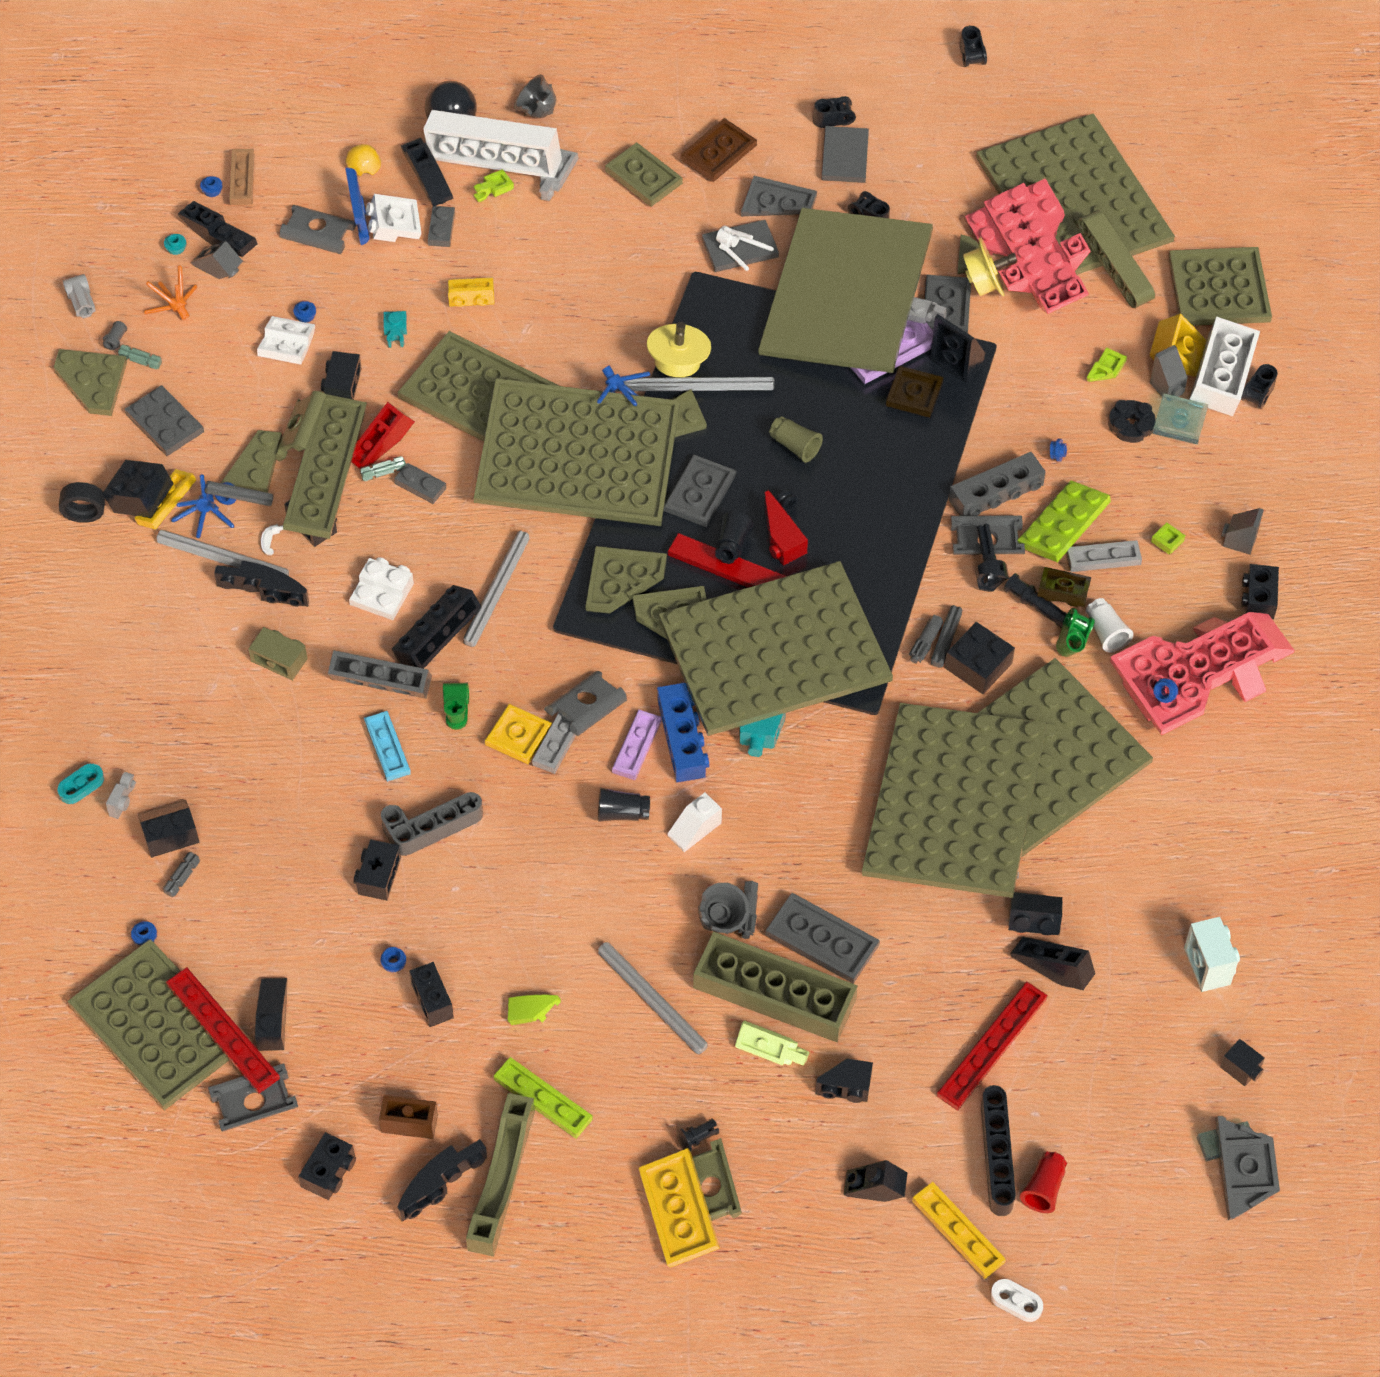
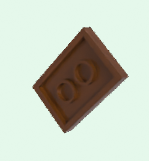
[681,118,757,182]

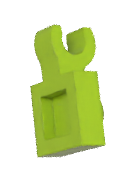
[474,169,514,202]

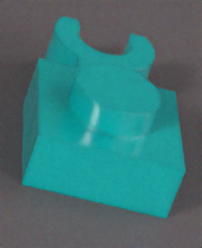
[384,311,407,348]

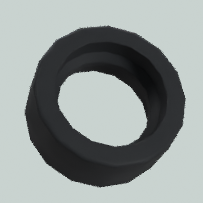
[59,482,105,523]

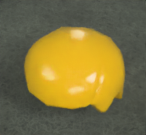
[345,144,381,176]

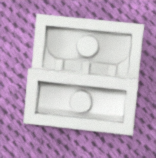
[257,316,315,364]

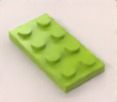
[1017,480,1111,563]

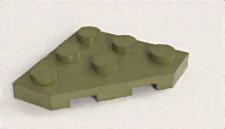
[54,349,127,416]
[586,546,667,613]
[633,586,707,639]

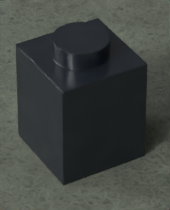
[1220,1039,1265,1086]

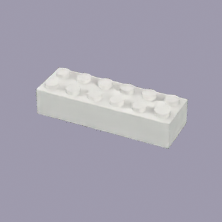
[423,110,562,178]

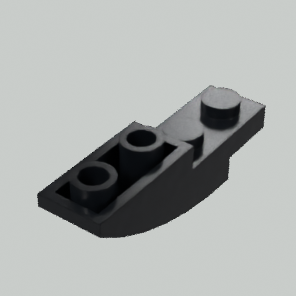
[401,138,454,207]
[178,201,258,257]
[214,561,309,607]
[397,1139,487,1222]

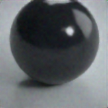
[425,81,477,119]

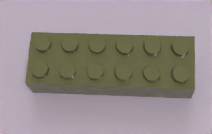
[693,931,858,1043]

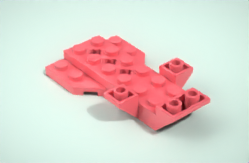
[965,179,1090,314]
[1110,612,1295,735]

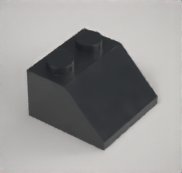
[138,800,200,858]

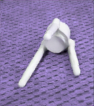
[716,226,774,271]

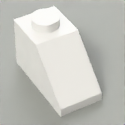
[668,792,722,852]

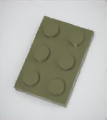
[605,142,683,207]

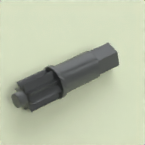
[909,615,943,664]
[738,881,758,939]

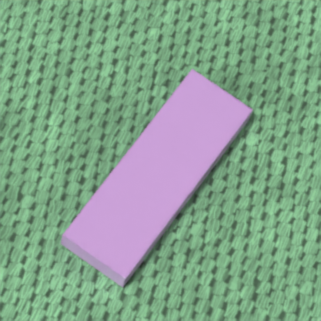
[612,709,661,780]

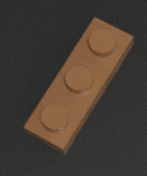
[229,149,255,205]

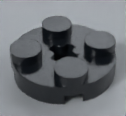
[1108,400,1156,443]

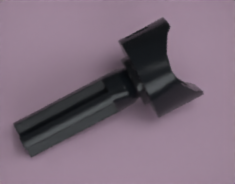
[975,523,1009,592]

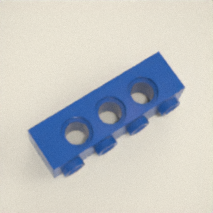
[657,683,709,783]

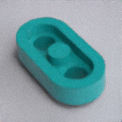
[57,764,104,804]

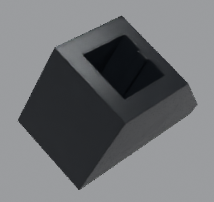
[815,1058,873,1103]
[844,1160,908,1202]

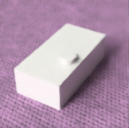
[1189,317,1260,416]

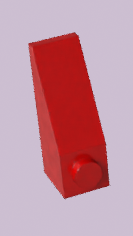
[351,402,415,469]
[764,490,808,566]

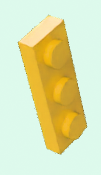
[134,469,196,529]

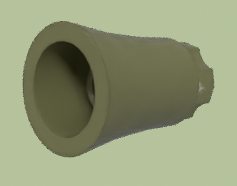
[769,416,823,462]

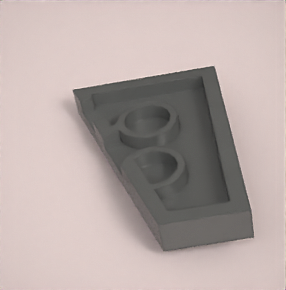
[741,176,817,217]

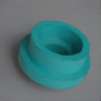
[164,234,187,255]

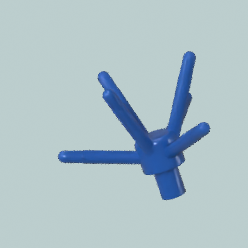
[597,365,650,406]
[171,474,234,538]

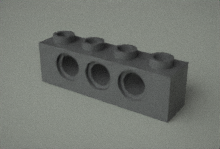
[949,452,1046,516]
[328,650,432,699]

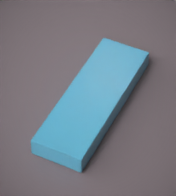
[364,711,411,782]

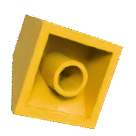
[1149,314,1207,377]

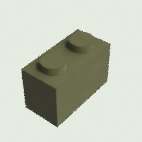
[248,627,308,681]

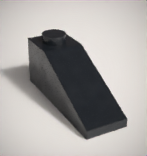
[1010,937,1095,990]
[255,978,288,1051]

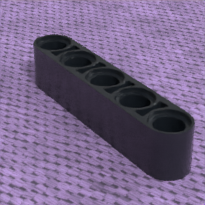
[981,1085,1016,1216]

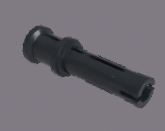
[1003,573,1067,628]

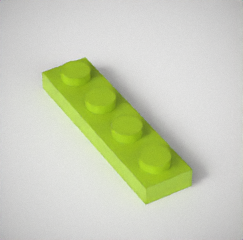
[494,1057,593,1139]

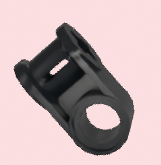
[960,25,987,67]
[813,96,856,128]
[848,191,890,219]
[1241,364,1278,409]

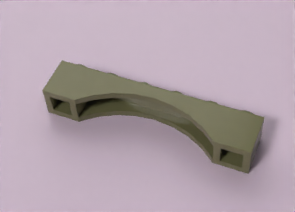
[466,1093,535,1257]

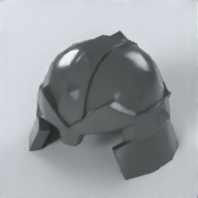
[514,74,557,118]
[698,883,749,934]

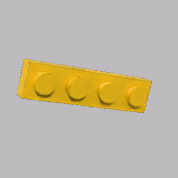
[912,1182,1006,1279]

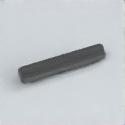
[204,481,273,506]
[931,605,963,668]

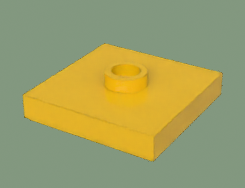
[485,704,552,764]

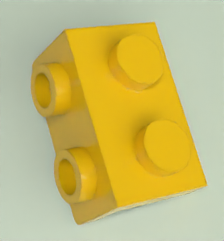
[448,278,495,307]

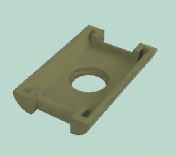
[275,391,326,461]
[692,1138,742,1221]

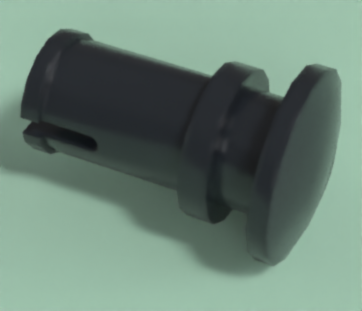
[676,1118,719,1152]

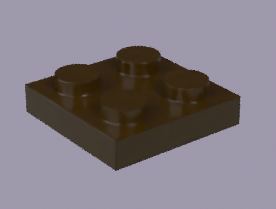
[886,366,944,418]
[1037,567,1091,607]

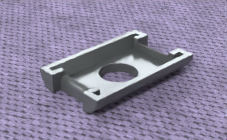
[279,205,357,254]
[951,516,1025,555]
[544,671,627,736]
[208,1063,298,1132]

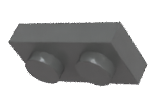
[428,206,455,247]
[394,463,447,504]

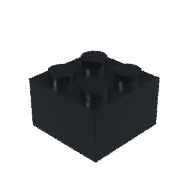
[102,460,174,518]
[945,622,1015,694]

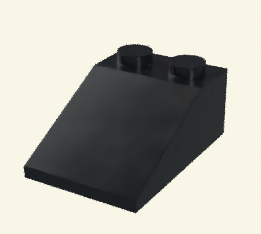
[930,314,985,383]

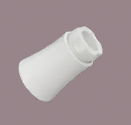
[1086,598,1133,652]

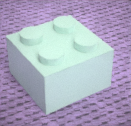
[1184,917,1240,992]

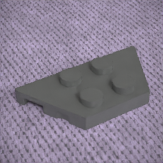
[1215,1116,1280,1220]

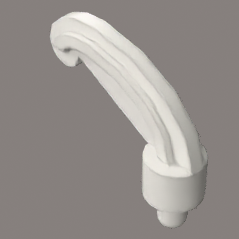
[261,524,283,555]

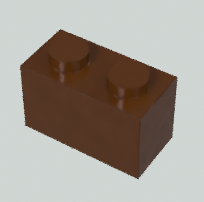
[379,1095,438,1139]

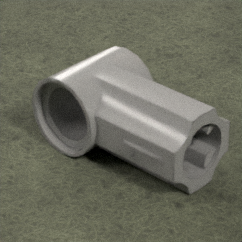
[63,274,96,319]

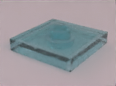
[1152,393,1209,445]

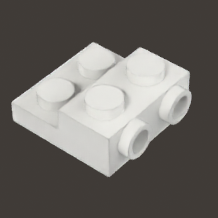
[366,194,421,242]
[349,557,414,620]

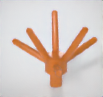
[144,265,197,320]

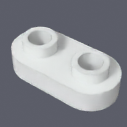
[991,1279,1043,1322]

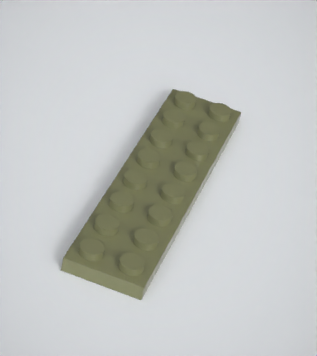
[283,394,367,539]

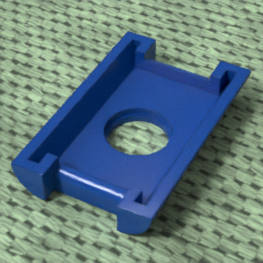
[345,168,369,245]

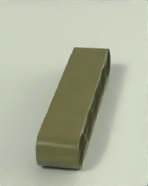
[1077,210,1155,309]

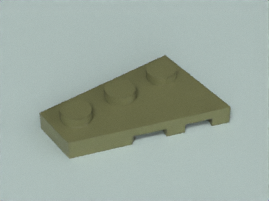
[221,430,282,493]

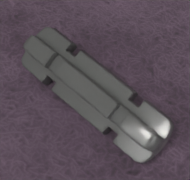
[163,852,200,897]

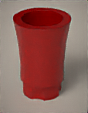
[1020,1151,1067,1214]

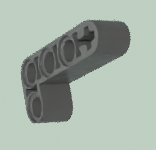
[381,792,483,856]

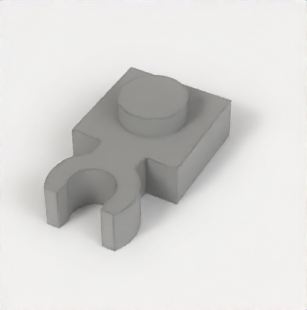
[106,772,136,819]

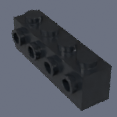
[392,585,482,669]

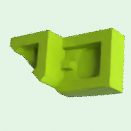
[1087,347,1127,382]
[508,995,561,1025]

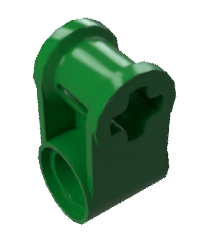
[1056,608,1095,657]
[443,682,469,730]

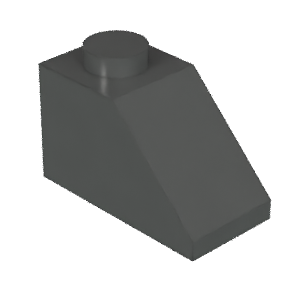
[191,241,243,279]
[1150,345,1188,401]
[1221,508,1264,555]

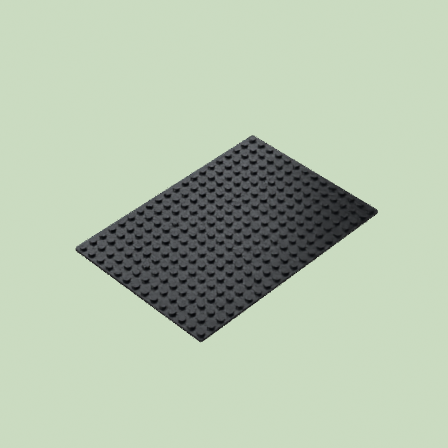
[553,272,997,715]

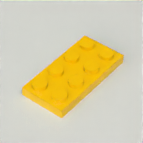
[639,1148,720,1268]

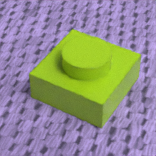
[1151,523,1186,555]

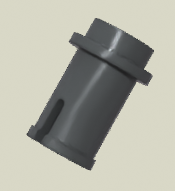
[103,321,127,350]

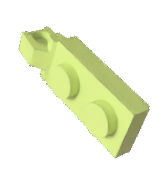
[735,1020,810,1065]

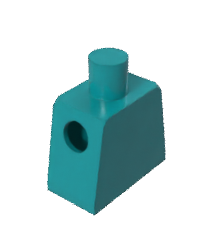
[740,713,786,757]

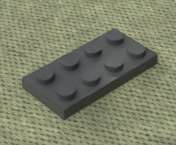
[765,893,880,984]

